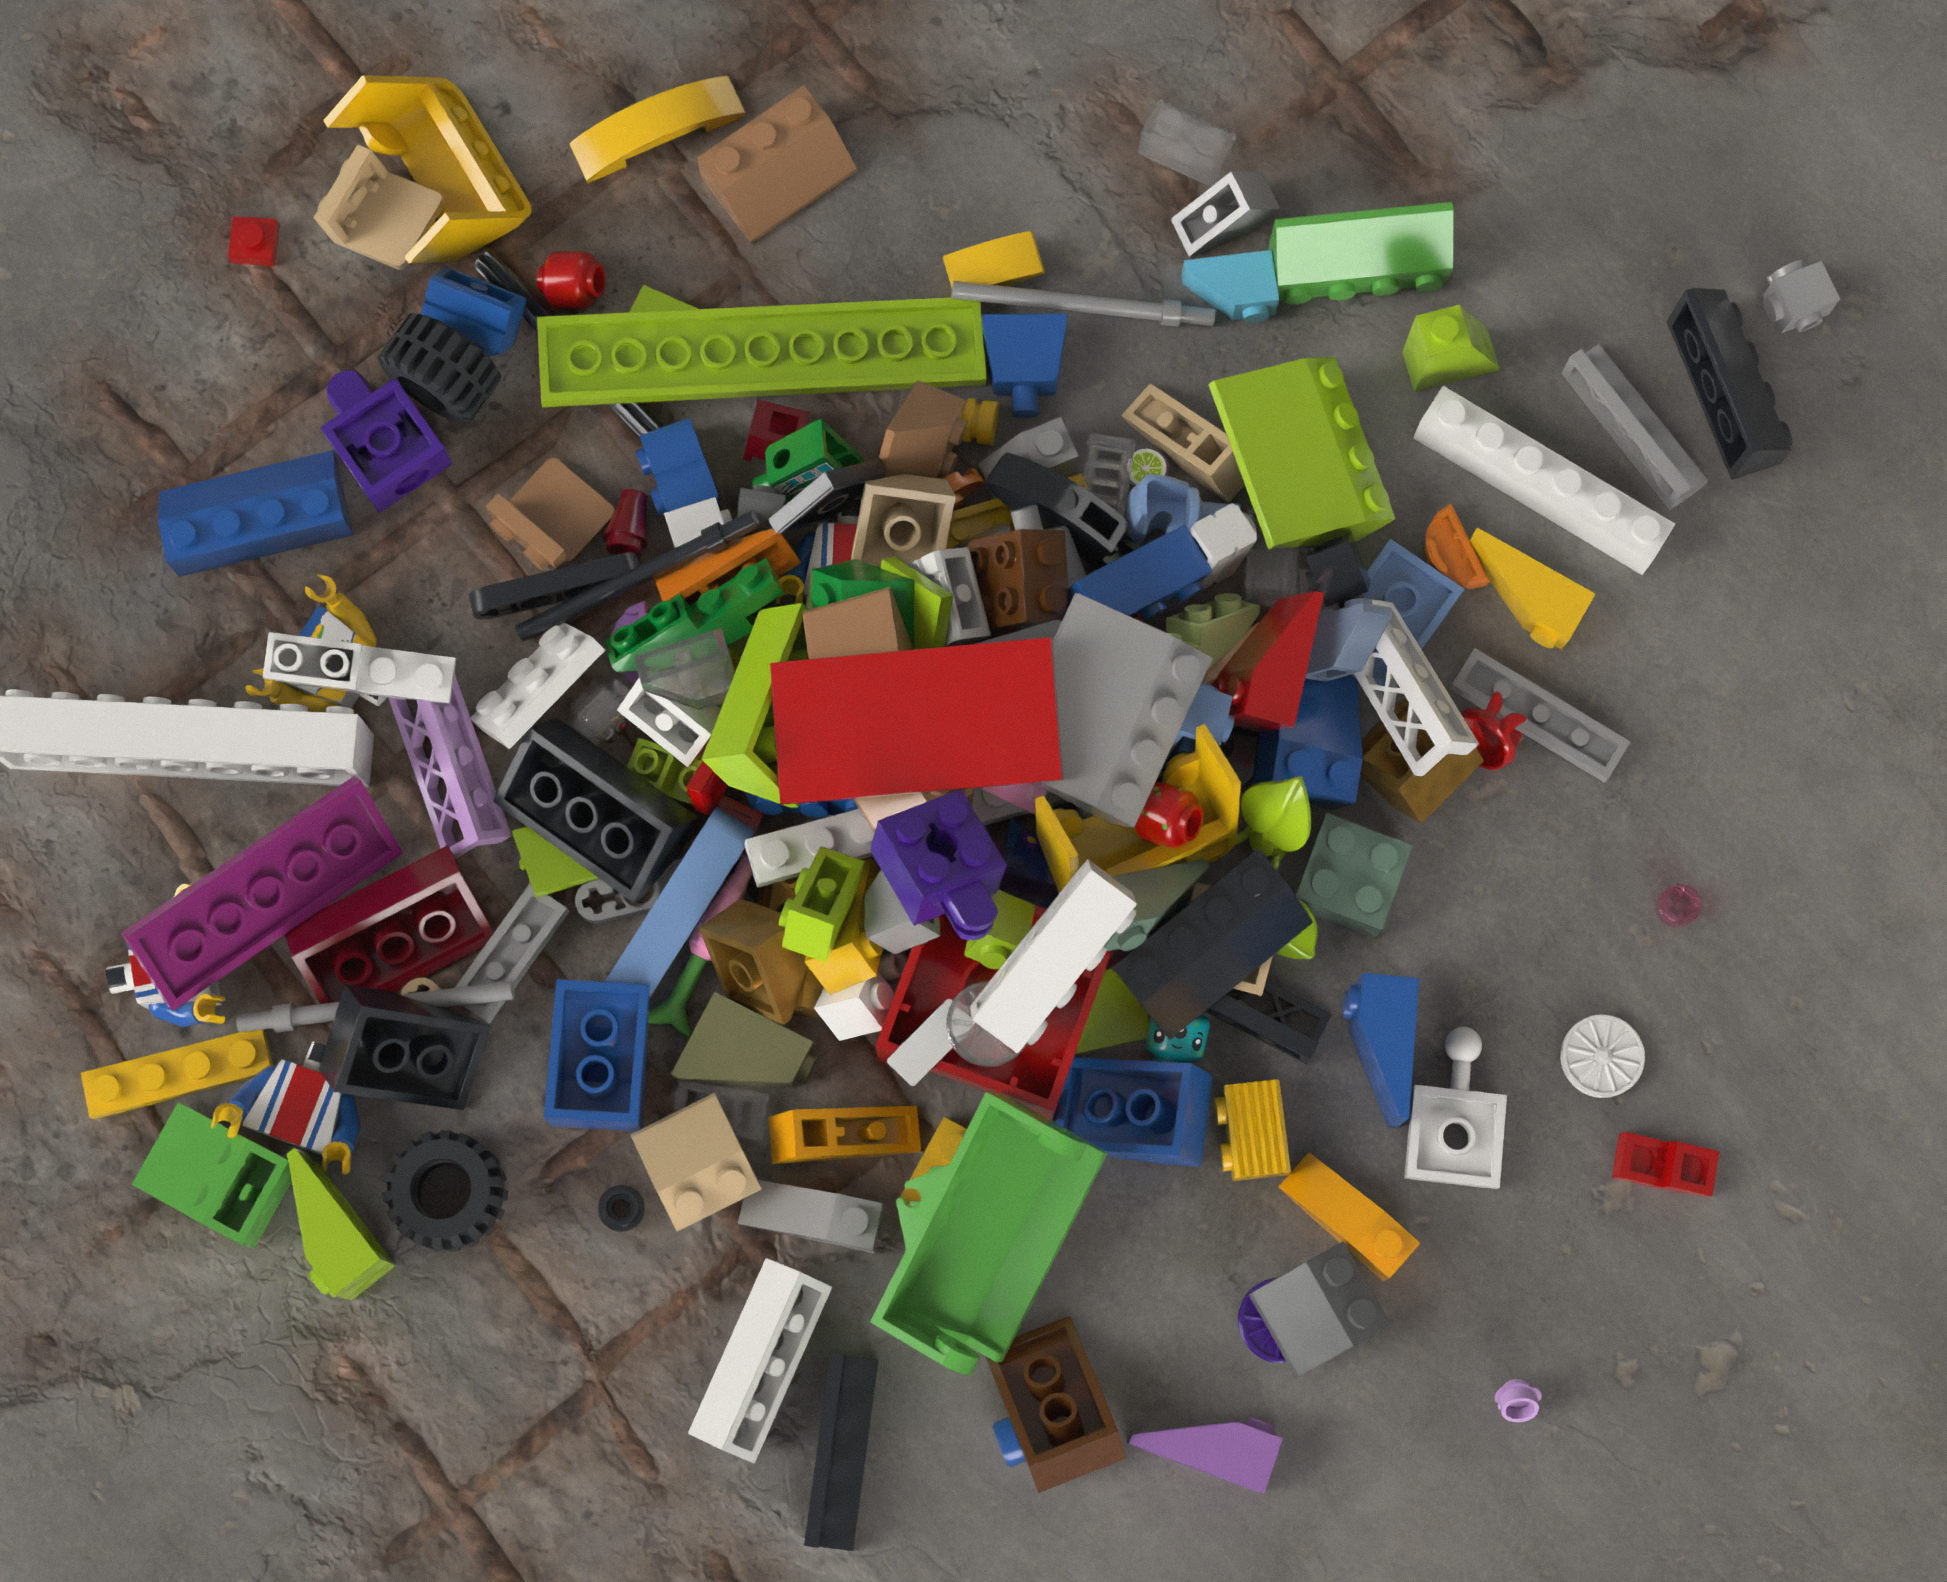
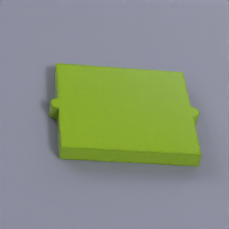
[512,826,598,898]
[1075,969,1149,1055]

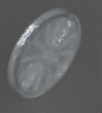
[946,982,1027,1067]

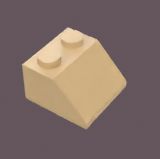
[631,1093,762,1232]

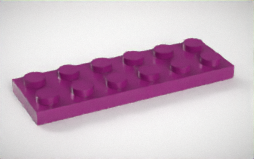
[120,776,403,1011]

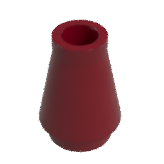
[603,489,648,556]

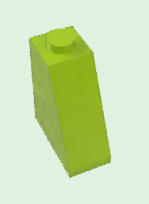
[1402,305,1500,392]

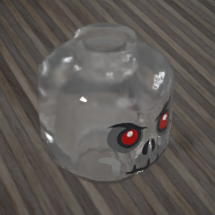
[570,677,632,745]

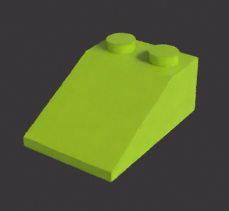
[287,1147,396,1301]

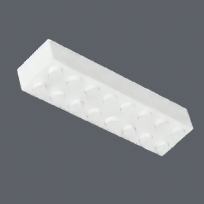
[0,689,374,787]

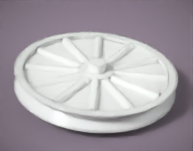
[1560,1014,1645,1098]

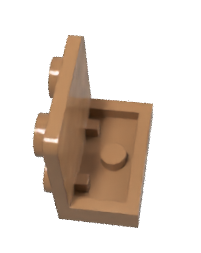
[486,458,615,571]

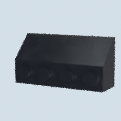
[1666,288,1792,480]
[493,718,699,903]
[1110,848,1313,1040]

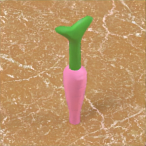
[649,855,753,1038]

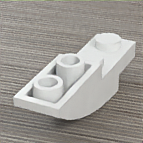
[263,632,456,704]

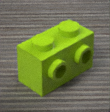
[779,846,865,962]

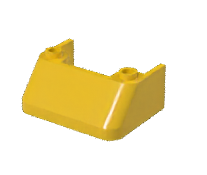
[323,75,531,264]
[1035,724,1241,894]

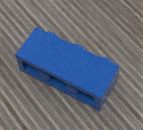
[1068,525,1213,622]

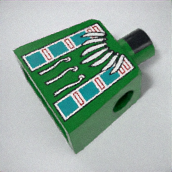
[753,419,864,503]

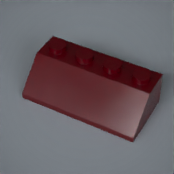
[285,845,494,1024]

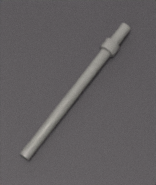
[951,281,1215,327]
[236,981,515,1033]

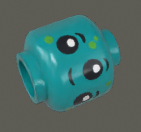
[1145,1014,1210,1063]

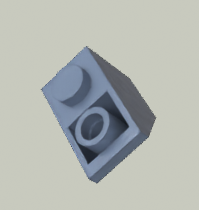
[1305,598,1392,681]

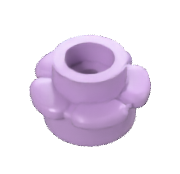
[1494,1379,1542,1422]

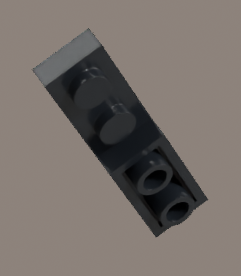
[983,452,1140,570]

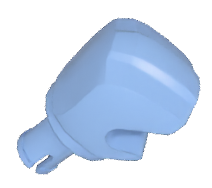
[1126,474,1241,545]

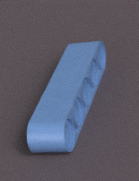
[605,807,755,997]

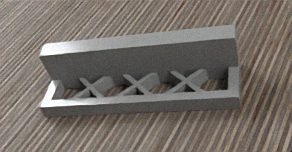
[1561,344,1708,510]

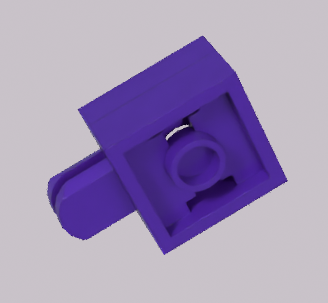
[320,370,453,513]
[870,789,1007,940]

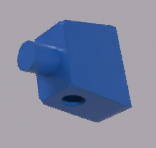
[982,314,1067,418]

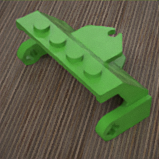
[870,1091,1108,1376]

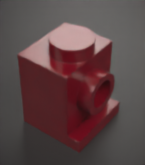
[743,399,809,461]

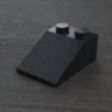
[319,984,491,1110]

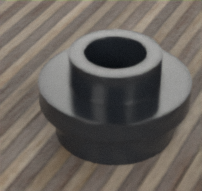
[598,1185,645,1232]

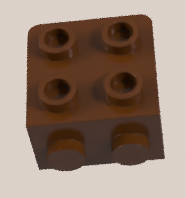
[967,529,1069,630]

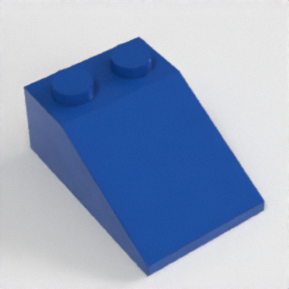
[1251,676,1363,810]
[1342,973,1419,1128]
[544,979,650,1131]
[1056,1057,1213,1167]

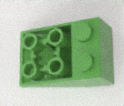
[132,1102,292,1249]

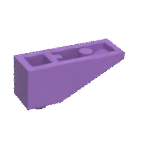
[1127,1416,1283,1493]

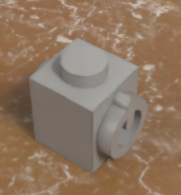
[1763,259,1840,333]

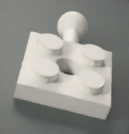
[1404,1027,1507,1189]

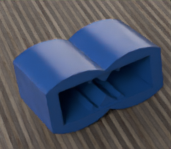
[635,418,721,516]

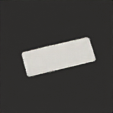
[887,999,975,1086]

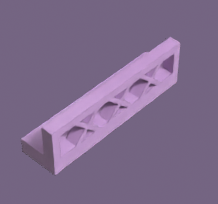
[388,673,512,859]

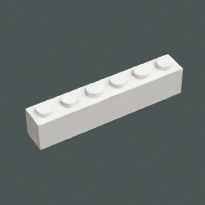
[1413,386,1675,575]

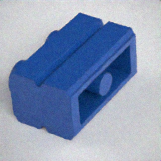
[421,266,527,356]

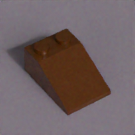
[986,1316,1127,1493]

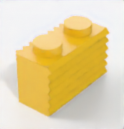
[1214,1079,1291,1181]

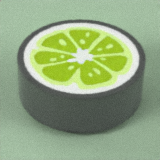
[1123,447,1168,489]

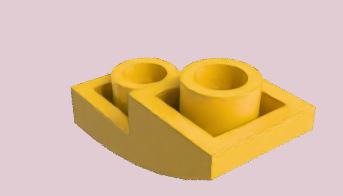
[942,231,1045,288]

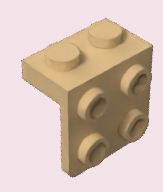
[313,144,445,270]

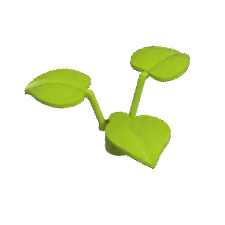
[1235,776,1318,959]

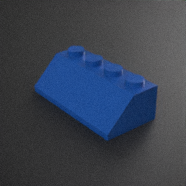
[158,450,354,577]

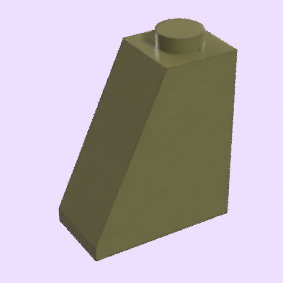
[671,992,818,1088]

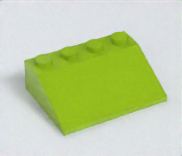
[1208,357,1396,549]

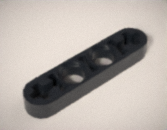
[469,553,641,620]

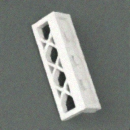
[1354,599,1479,776]

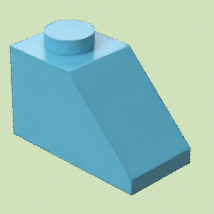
[1181,250,1279,323]

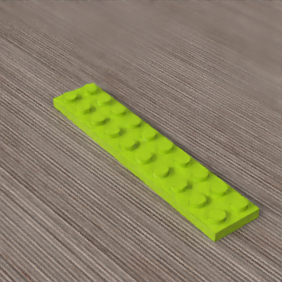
[537,297,987,407]

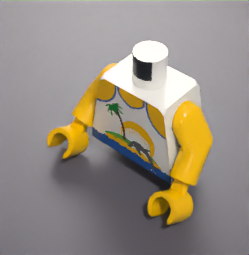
[245,574,387,713]

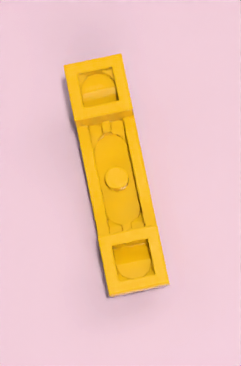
[569,76,746,184]

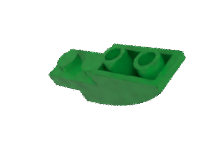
[605,558,784,672]

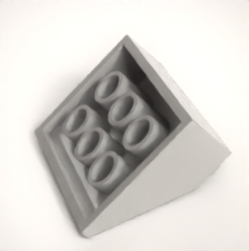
[1035,594,1213,828]

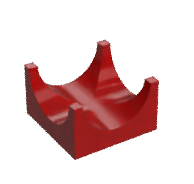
[875,905,1113,1121]

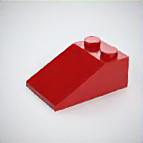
[1211,591,1324,732]

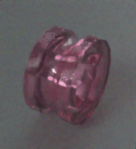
[1655,884,1701,928]

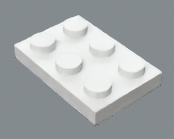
[470,622,605,749]

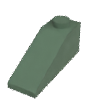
[1104,859,1210,951]

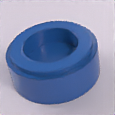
[992,1417,1026,1468]

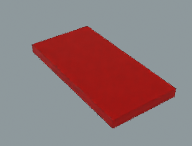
[770,637,1064,805]

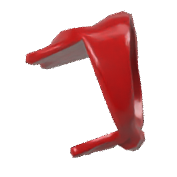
[1461,691,1527,770]

